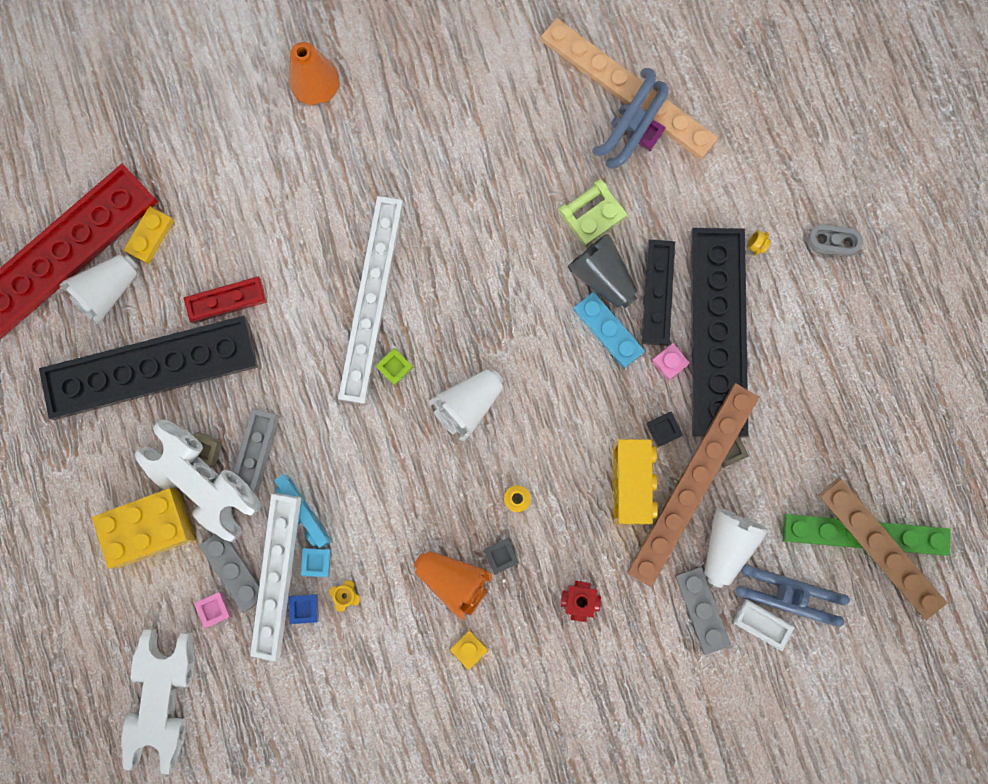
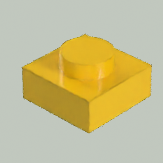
[450,630,489,670]

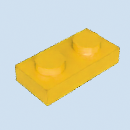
[123,207,174,265]

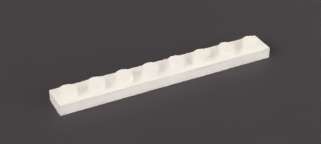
[338,196,404,405]

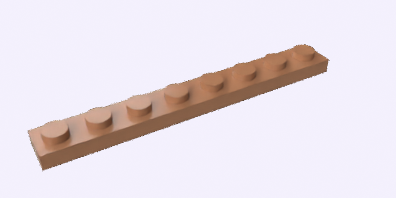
[627,383,760,587]

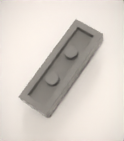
[234,409,280,493]
[199,534,260,613]
[674,567,731,655]

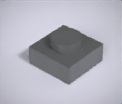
[483,538,519,574]

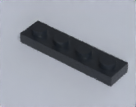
[642,239,675,346]

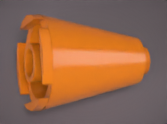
[289,42,339,105]
[414,551,493,621]

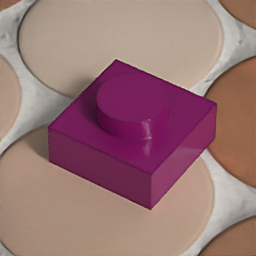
[629,120,666,152]

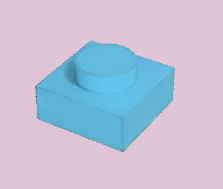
[301,548,331,577]

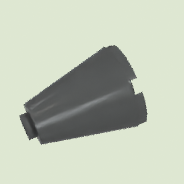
[567,233,638,308]

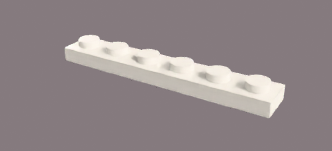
[250,493,301,662]

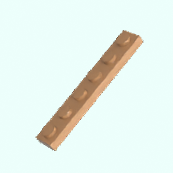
[818,477,948,620]

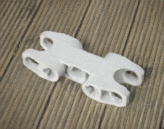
[134,420,262,542]
[121,628,195,774]

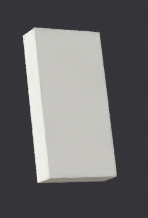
[732,599,795,651]

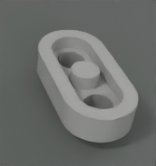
[807,224,863,256]

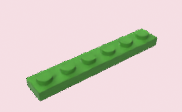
[783,514,951,556]

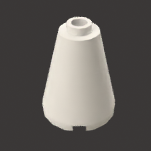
[59,255,138,325]
[429,369,503,441]
[704,508,768,588]

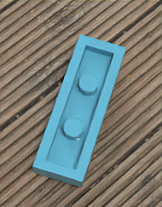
[573,292,645,369]
[274,474,332,548]

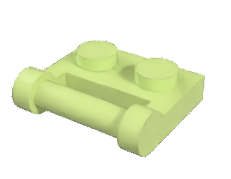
[558,179,628,247]

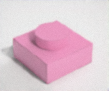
[652,343,690,381]
[194,592,232,628]

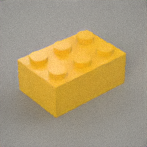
[613,439,658,525]
[92,488,196,569]

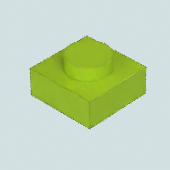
[376,348,413,386]

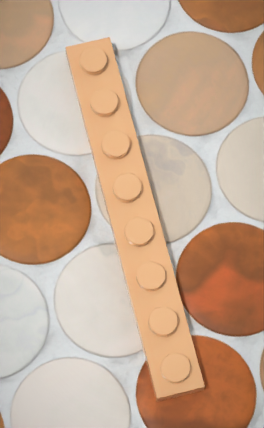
[541,18,718,160]

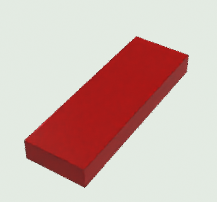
[183,276,267,324]

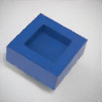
[289,594,319,624]

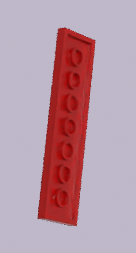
[0,163,158,340]

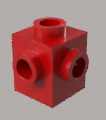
[560,581,601,622]

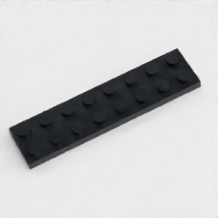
[691,228,748,438]
[39,316,258,420]

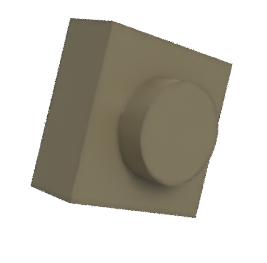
[193,432,222,467]

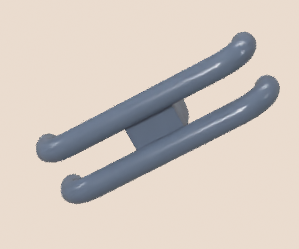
[592,68,669,168]
[735,564,850,627]

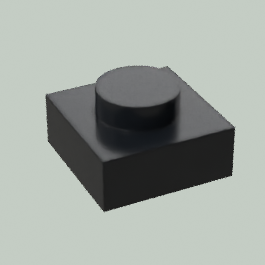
[646,412,683,448]

